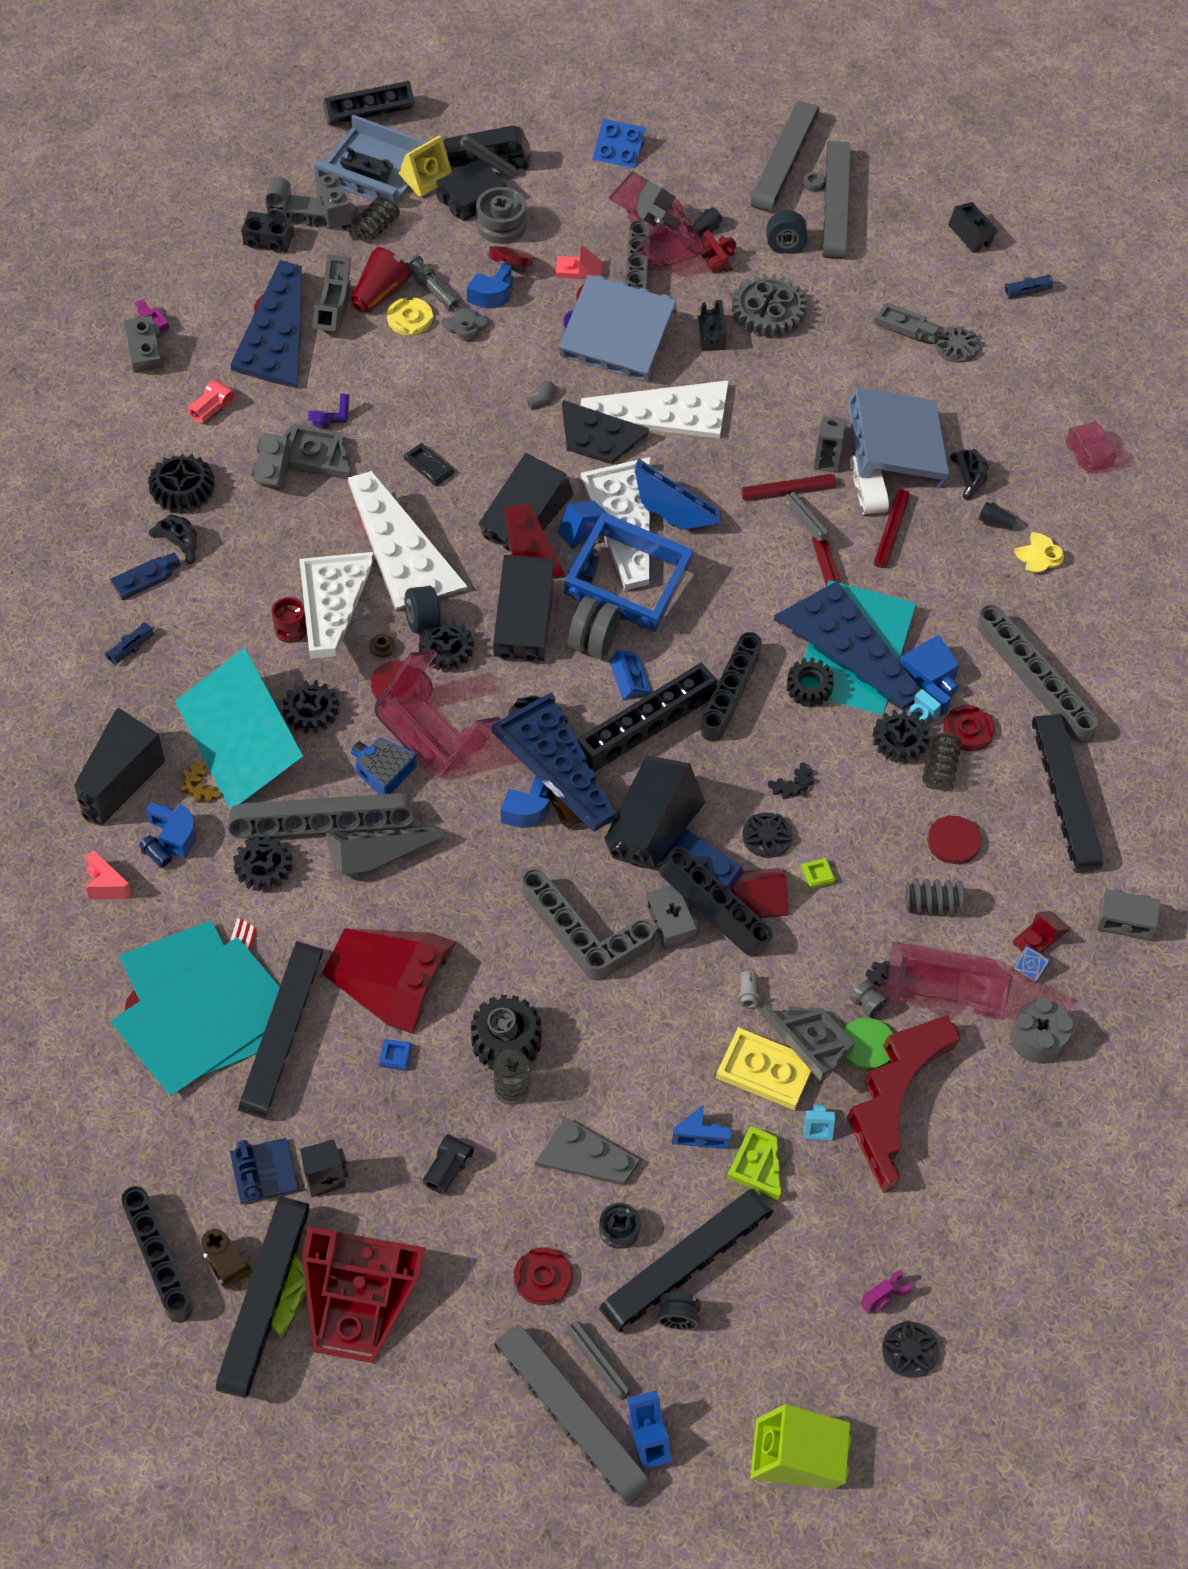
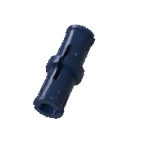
[1005,274,1053,298]
[105,622,154,666]

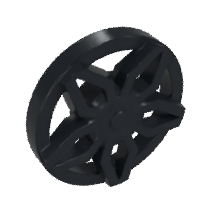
[742,813,793,858]
[882,1321,939,1378]

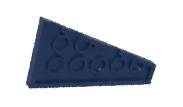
[230,260,302,389]
[774,581,921,710]
[491,692,615,832]

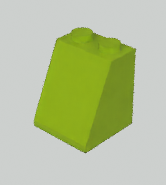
[750,1404,851,1490]

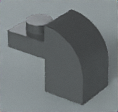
[637,180,680,229]

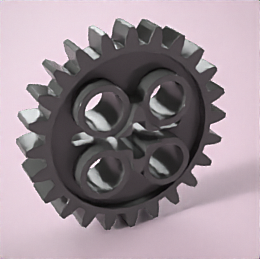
[731,274,807,337]

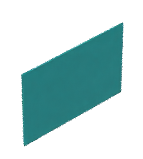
[800,580,916,715]
[175,648,304,809]
[119,920,264,1077]
[110,937,280,1097]

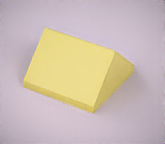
[399,136,452,197]

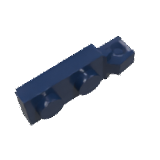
[110,552,181,601]

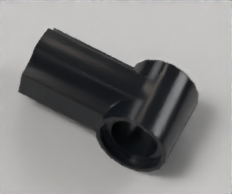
[423,1134,474,1195]

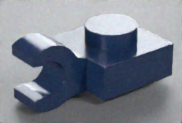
[568,539,599,582]

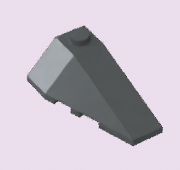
[326,826,444,877]

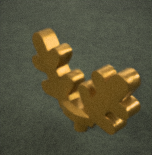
[180,761,220,804]

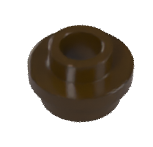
[370,634,395,657]

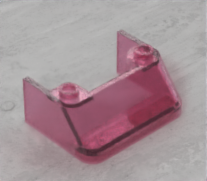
[609,171,705,267]
[375,650,501,776]
[887,942,1013,1020]

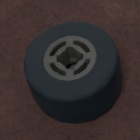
[766,210,808,254]
[404,585,441,633]

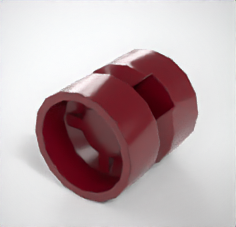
[272,597,307,643]

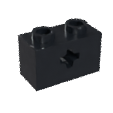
[300,1139,349,1197]

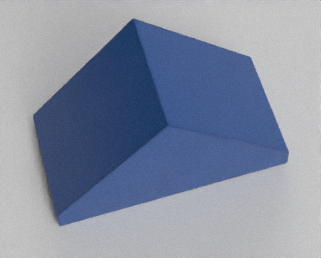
[558,500,608,549]

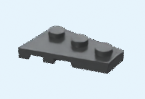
[535,1118,639,1186]

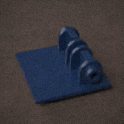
[229,1137,298,1204]

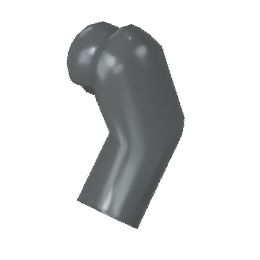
[527,381,555,409]

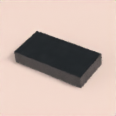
[403,443,454,486]

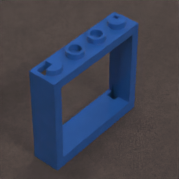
[564,512,694,632]

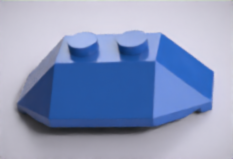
[635,459,720,530]

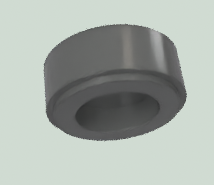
[803,172,825,192]

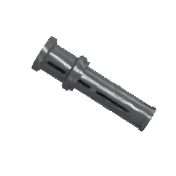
[406,255,460,311]

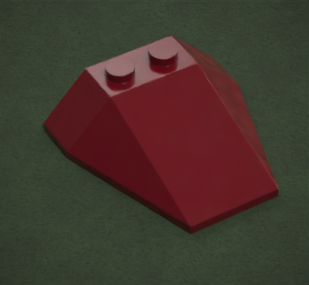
[322,928,456,1034]
[302,1226,425,1363]

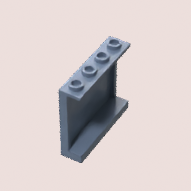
[314,115,427,209]
[559,275,677,383]
[848,387,950,488]

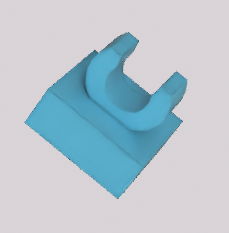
[909,689,941,724]
[804,1105,835,1141]

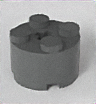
[1011,997,1073,1063]

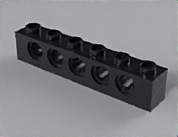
[577,662,717,772]

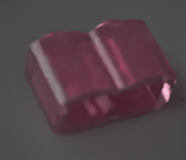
[1066,421,1117,473]

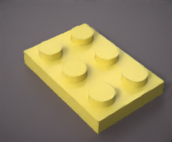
[716,1027,812,1110]

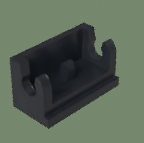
[340,147,394,184]
[948,202,998,253]
[698,300,727,351]

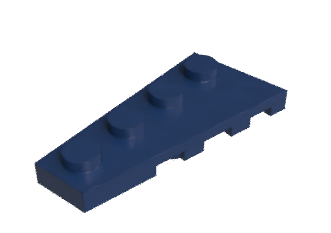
[657,829,744,891]

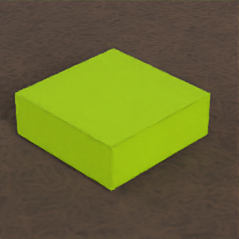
[801,858,835,890]

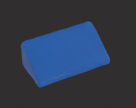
[609,650,652,700]

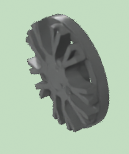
[935,325,979,363]

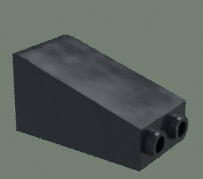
[478,453,574,552]
[493,555,554,663]
[74,708,165,826]
[604,755,706,867]

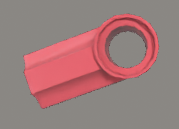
[187,379,236,423]

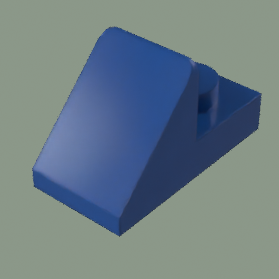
[672,1106,731,1149]

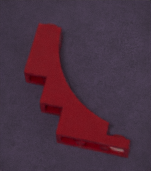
[846,1015,960,1193]

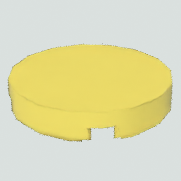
[387,298,433,336]

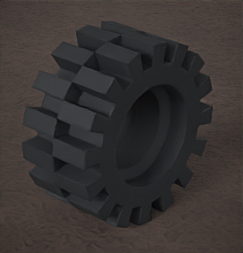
[787,657,834,707]

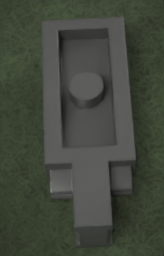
[875,303,939,343]

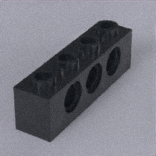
[323,80,415,125]

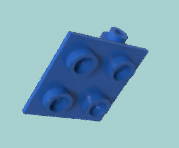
[592,119,646,168]

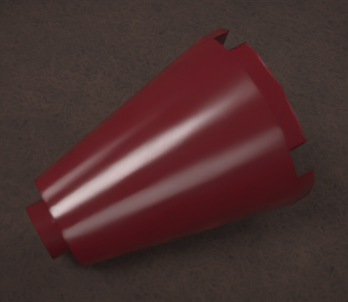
[351,247,411,312]

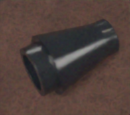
[689,207,723,238]
[978,502,1017,531]

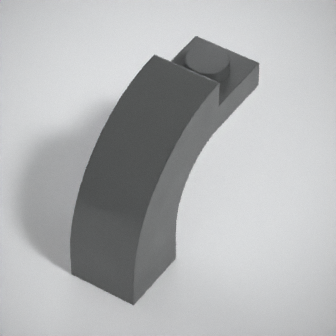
[312,254,351,331]

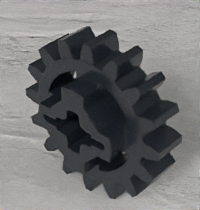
[418,619,474,671]
[282,680,339,733]
[872,710,930,763]
[233,835,293,892]

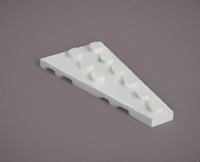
[580,380,729,439]
[580,457,650,591]
[348,471,468,610]
[299,552,375,659]

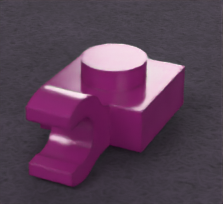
[135,299,170,333]
[861,1270,913,1314]

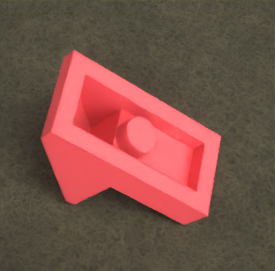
[556,245,603,279]
[85,850,132,899]

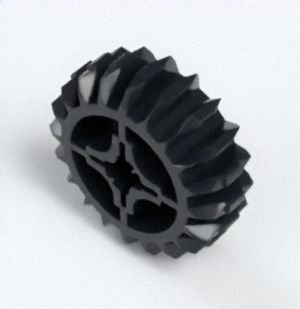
[148,452,215,514]

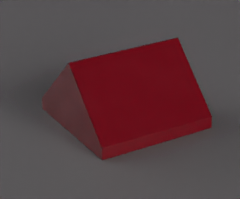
[731,868,788,918]

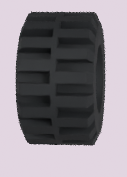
[471,995,542,1073]

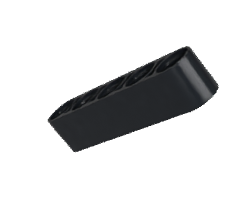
[701,632,762,742]
[659,847,773,957]
[121,1186,193,1323]

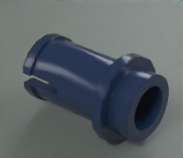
[139,835,173,869]

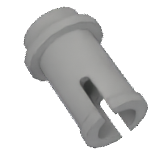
[738,971,760,1008]

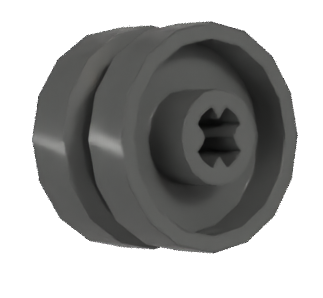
[476,187,526,244]
[568,596,621,660]

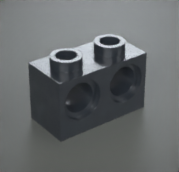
[241,211,294,252]

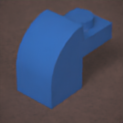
[467,263,514,308]
[501,776,550,828]
[146,802,196,859]
[627,1391,672,1470]

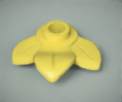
[1014,532,1064,573]

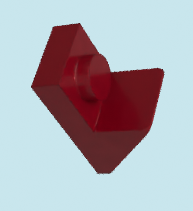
[1013,911,1070,953]

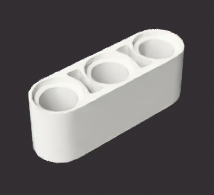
[850,455,889,515]

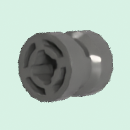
[850,979,889,1018]
[487,1007,519,1041]

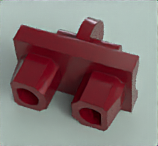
[696,230,737,273]

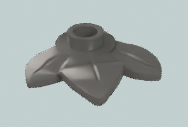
[442,308,488,340]

